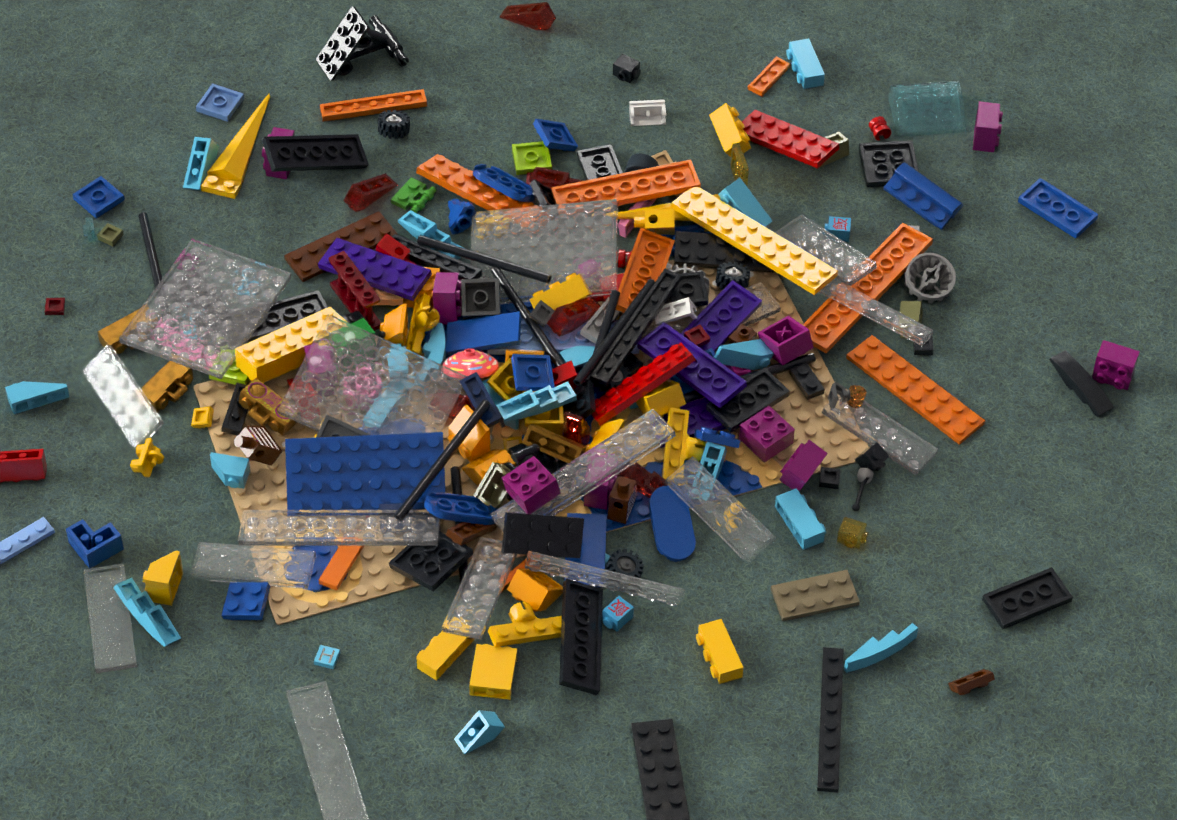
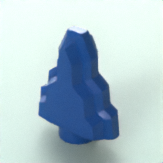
[448,199,476,234]

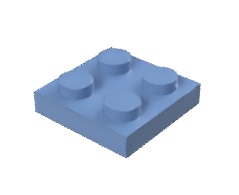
[196,83,244,122]

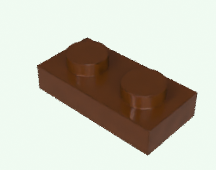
[948,669,995,695]

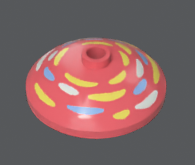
[442,349,499,379]

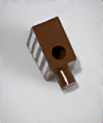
[234,426,283,466]
[607,476,637,524]

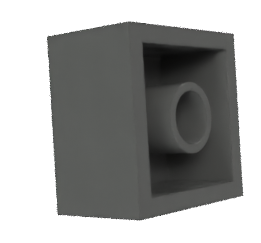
[461,278,501,320]

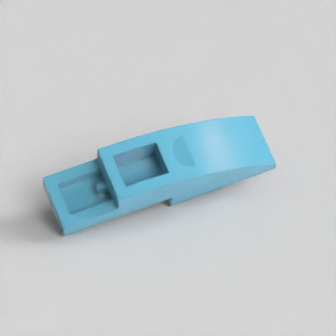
[415,323,446,393]

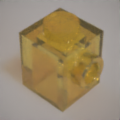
[837,517,869,549]

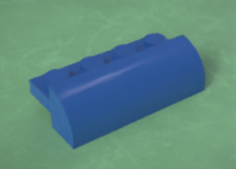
[884,162,963,230]

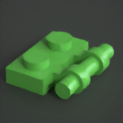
[391,177,437,213]

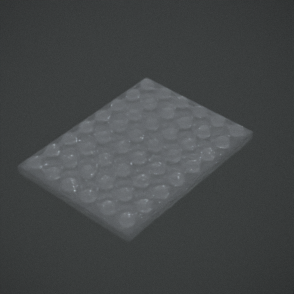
[470,199,618,304]
[119,238,291,379]
[278,314,467,435]

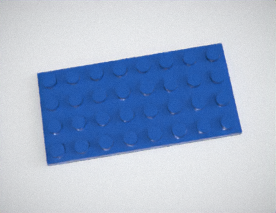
[285,432,446,518]

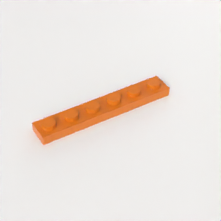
[320,89,427,122]

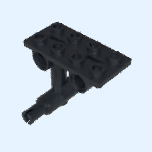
[316,6,409,80]

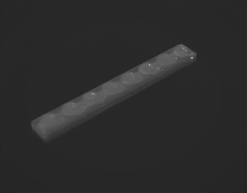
[819,279,933,346]
[524,551,685,606]

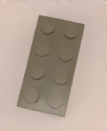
[771,570,860,621]

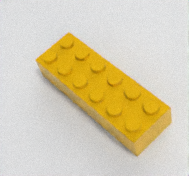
[235,307,350,383]

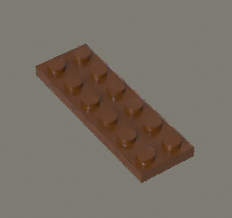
[284,211,398,282]

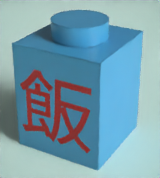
[824,216,851,242]
[602,596,634,632]

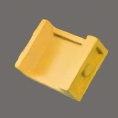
[469,644,517,700]

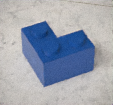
[66,519,124,569]

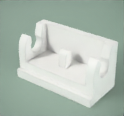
[629,100,666,126]
[655,297,697,326]

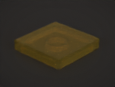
[730,143,749,186]

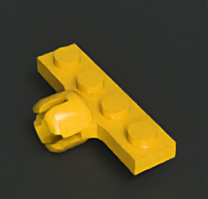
[406,293,440,362]
[661,407,705,485]
[488,602,562,647]

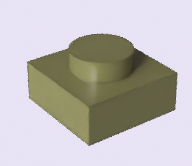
[97,223,123,247]

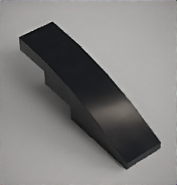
[1049,350,1114,417]

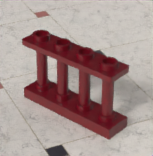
[329,251,381,331]

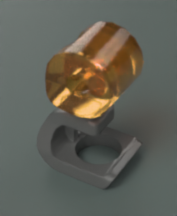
[828,382,867,409]

